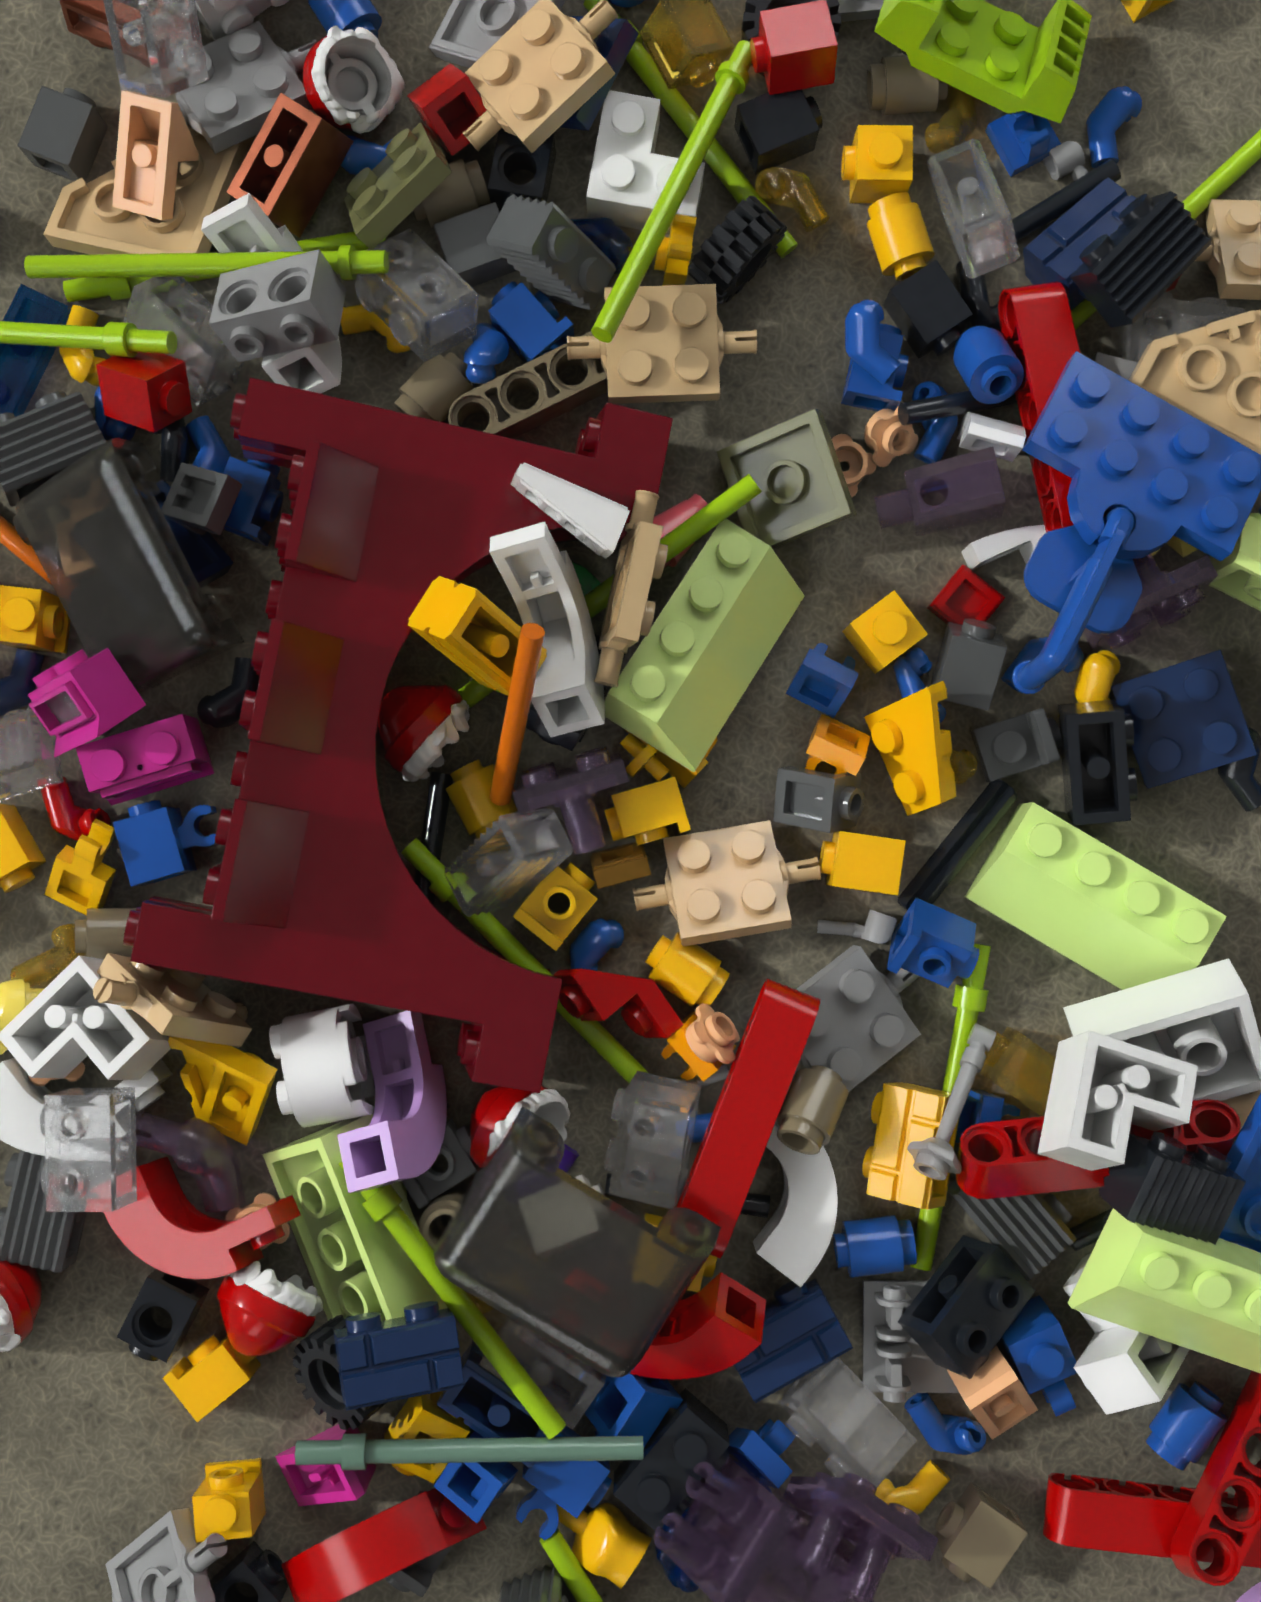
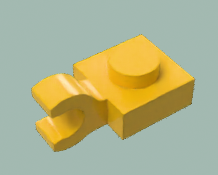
[44,819,116,916]

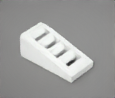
[511,462,630,559]

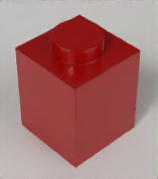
[750,0,838,95]
[407,63,487,156]
[96,352,192,433]

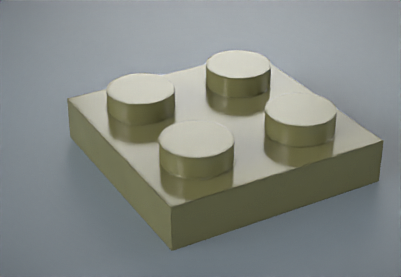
[344,122,452,250]
[717,408,857,549]

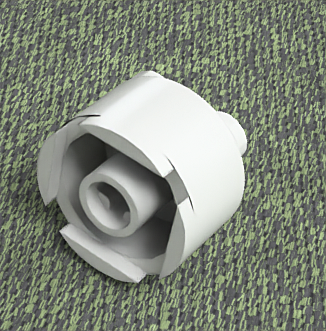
[269,1004,375,1128]

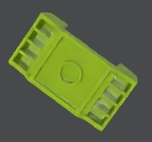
[874,0,1092,123]

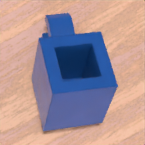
[112,800,219,887]
[999,1295,1077,1417]
[516,1425,612,1541]

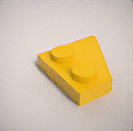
[864,681,956,816]
[168,1036,278,1146]

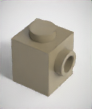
[934,1482,1028,1589]

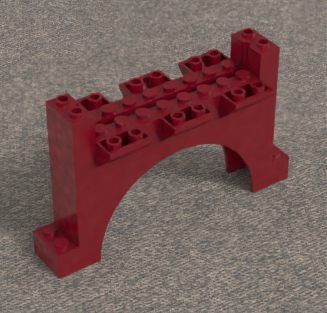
[123,377,673,1093]

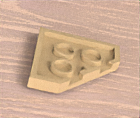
[43,125,254,279]
[1129,309,1261,455]

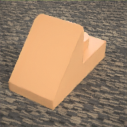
[112,90,199,220]
[947,1345,1038,1440]

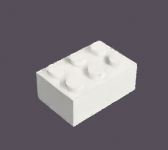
[1063,958,1261,1101]

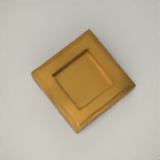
[590,842,651,889]

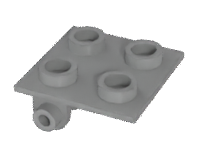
[863,1280,959,1403]

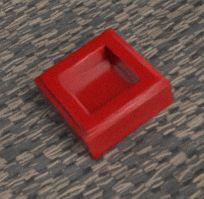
[927,564,1005,625]

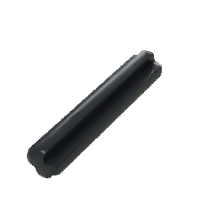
[898,779,1018,911]

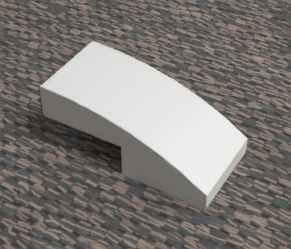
[957,412,1026,461]
[961,525,1046,570]

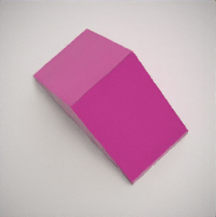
[275,1424,376,1506]

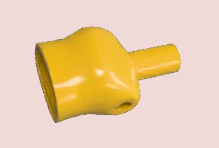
[557,1503,652,1589]

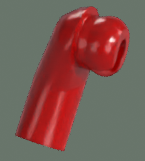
[39,776,111,841]

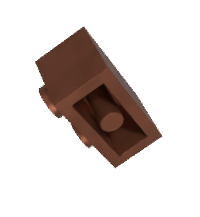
[227,92,354,238]

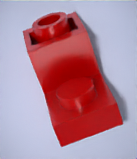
[552,968,684,1038]

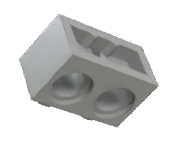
[209,249,346,362]

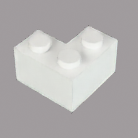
[586,90,705,235]
[0,955,171,1080]
[1037,1030,1198,1171]
[1063,1254,1190,1415]

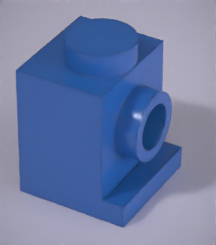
[488,281,574,363]
[841,324,909,412]
[223,456,283,546]
[887,898,980,988]
[582,1367,683,1447]
[434,1431,519,1523]

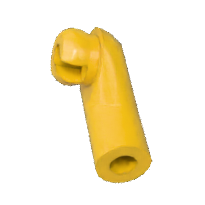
[59,305,106,386]

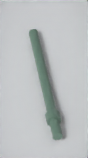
[295,1433,644,1471]

